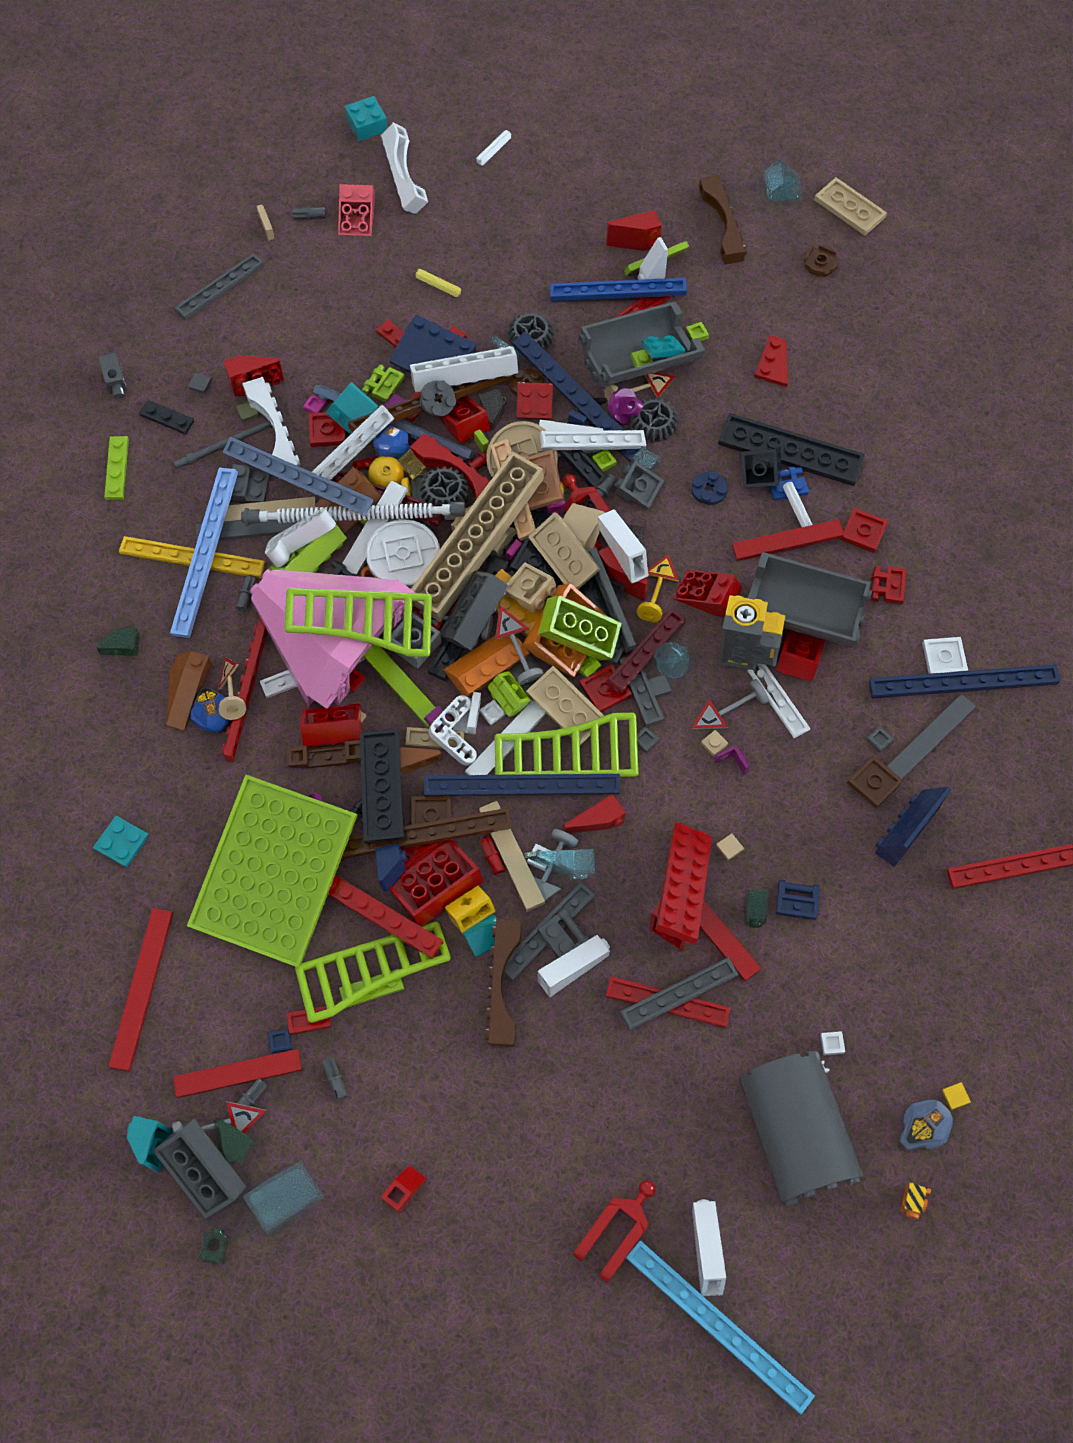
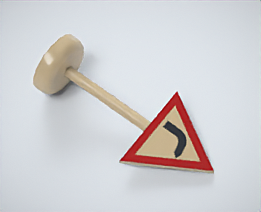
[604,372,675,403]
[218,657,246,720]

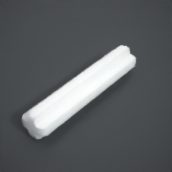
[476,130,511,165]
[783,482,812,527]

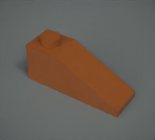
[400,747,442,774]

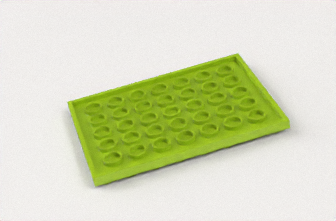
[187,775,357,968]

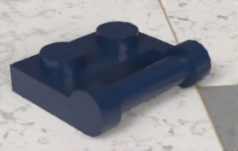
[776,880,820,920]

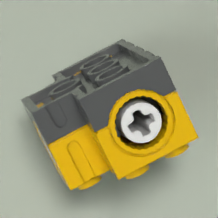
[718,595,785,672]

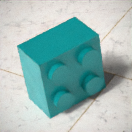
[344,96,388,141]

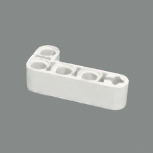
[265,508,336,568]

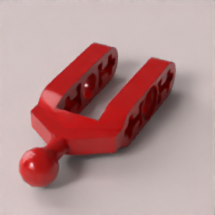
[562,474,611,551]
[573,1180,656,1283]

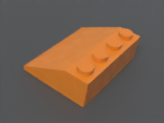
[522,583,608,677]

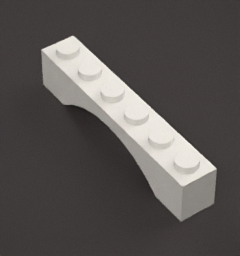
[381,122,428,213]
[243,377,301,466]

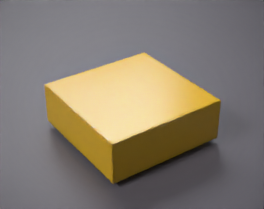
[941,1082,971,1111]

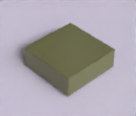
[236,402,259,422]

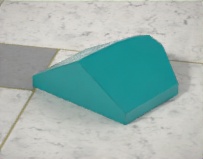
[462,914,497,957]

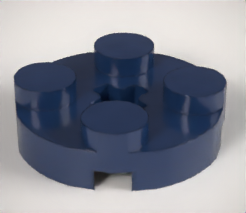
[691,470,727,505]

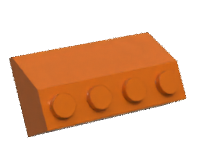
[444,635,529,698]

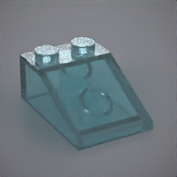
[524,849,595,879]
[243,1161,324,1236]

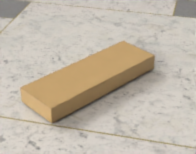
[405,727,465,750]

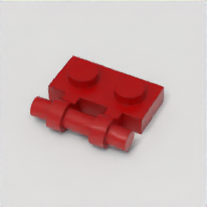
[870,566,906,604]

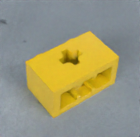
[445,886,496,933]

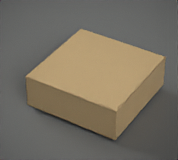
[716,834,744,861]

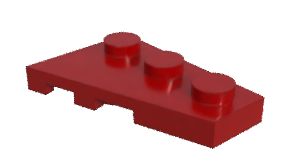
[754,335,788,387]

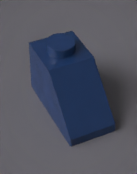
[375,843,407,892]

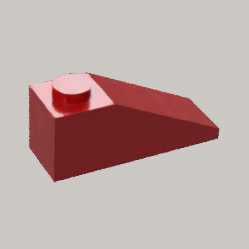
[563,794,626,834]

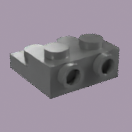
[614,461,664,510]
[230,464,270,503]

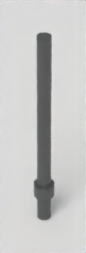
[173,420,272,469]

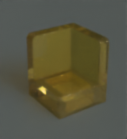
[397,449,426,480]

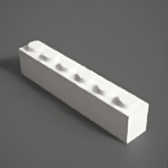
[410,346,518,392]

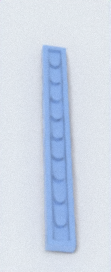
[170,468,238,638]

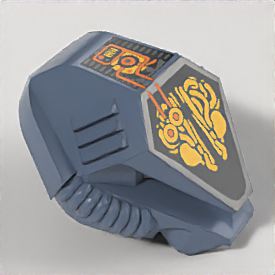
[900,1100,953,1150]

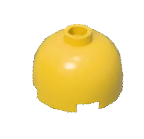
[368,456,404,488]

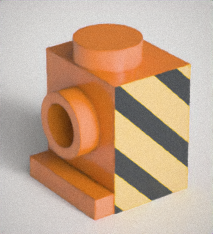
[900,1183,931,1220]

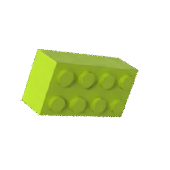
[538,595,622,661]

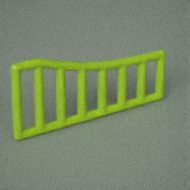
[284,588,432,657]
[495,712,639,777]
[295,921,451,1023]

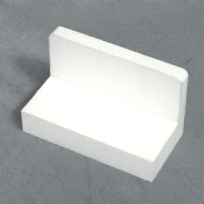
[453,692,481,734]

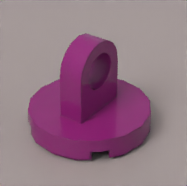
[608,388,643,424]

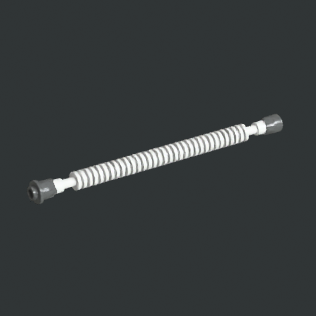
[241,502,466,526]

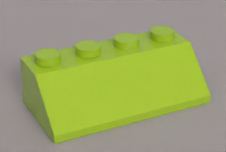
[268,525,347,573]

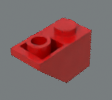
[381,1165,427,1214]

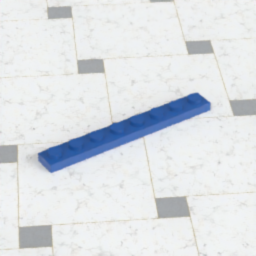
[551,278,687,301]

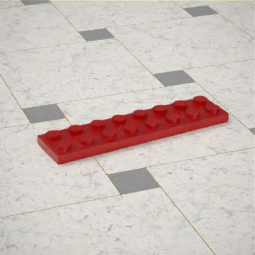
[655,822,712,945]

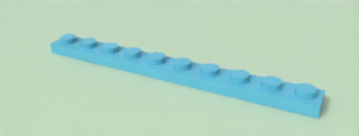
[626,1241,815,1415]

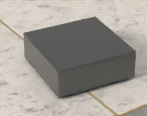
[188,373,212,394]
[648,675,672,698]
[866,726,894,752]
[637,727,660,753]

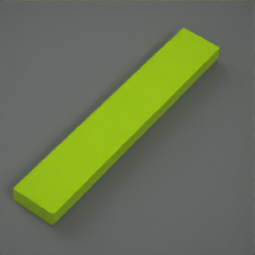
[363,645,436,728]

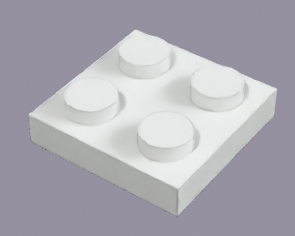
[922,637,968,674]

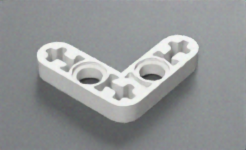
[428,695,477,766]

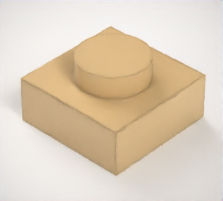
[701,730,728,757]

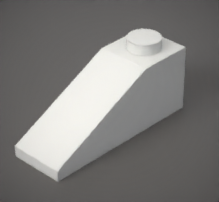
[638,237,668,280]

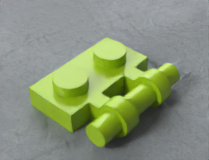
[362,364,405,403]

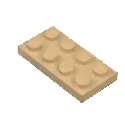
[814,178,887,236]
[528,512,600,589]
[526,666,604,746]

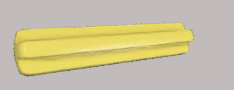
[415,269,461,297]

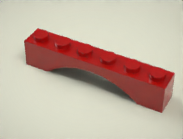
[410,433,490,500]

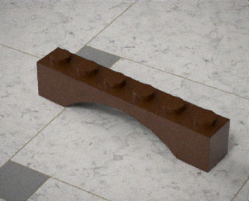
[699,175,747,265]
[485,919,522,1047]

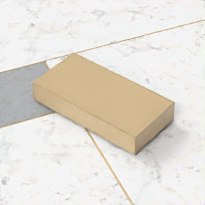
[257,205,274,241]

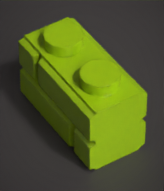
[487,671,531,717]

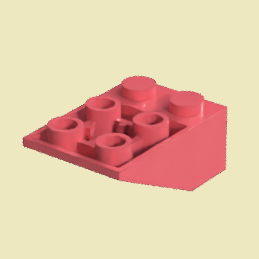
[338,184,375,236]

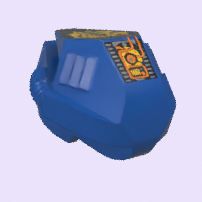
[372,426,411,460]
[190,687,231,733]

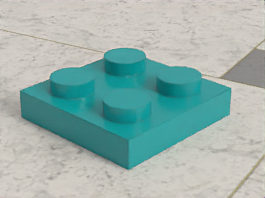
[641,335,685,358]
[93,816,149,868]

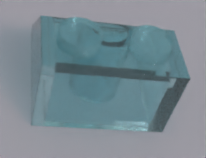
[764,160,803,202]

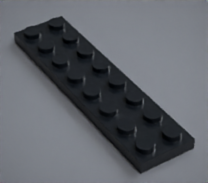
[718,413,865,486]

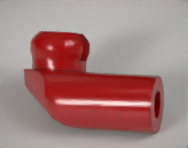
[352,456,378,470]

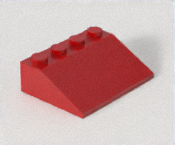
[389,840,484,927]

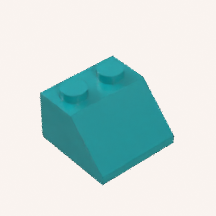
[326,382,378,434]
[127,1116,173,1173]

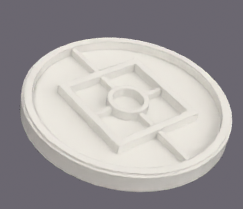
[366,519,440,588]

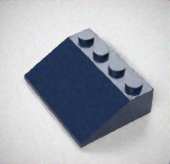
[390,315,477,373]
[875,787,951,867]

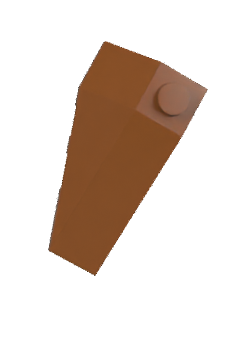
[166,651,213,731]

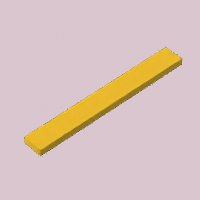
[119,536,266,579]

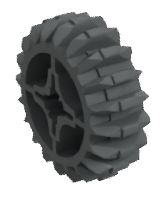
[508,311,554,351]
[631,397,678,442]
[419,466,469,506]

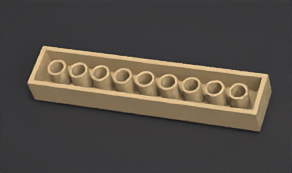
[411,451,544,622]

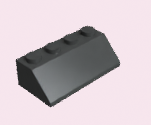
[440,571,508,650]
[152,1118,246,1219]

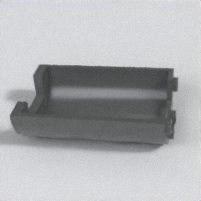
[579,301,706,387]
[748,552,872,648]
[739,1051,864,1207]

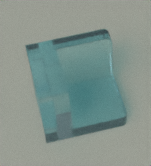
[631,446,660,470]

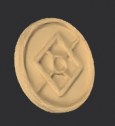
[486,421,558,478]

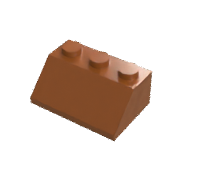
[315,467,382,535]

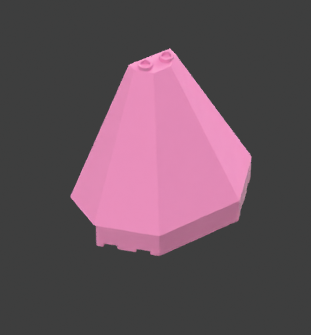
[250,569,415,709]

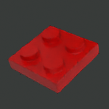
[517,383,553,420]
[309,412,346,447]
[841,508,888,553]
[579,664,632,713]

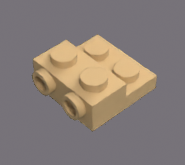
[505,563,556,613]

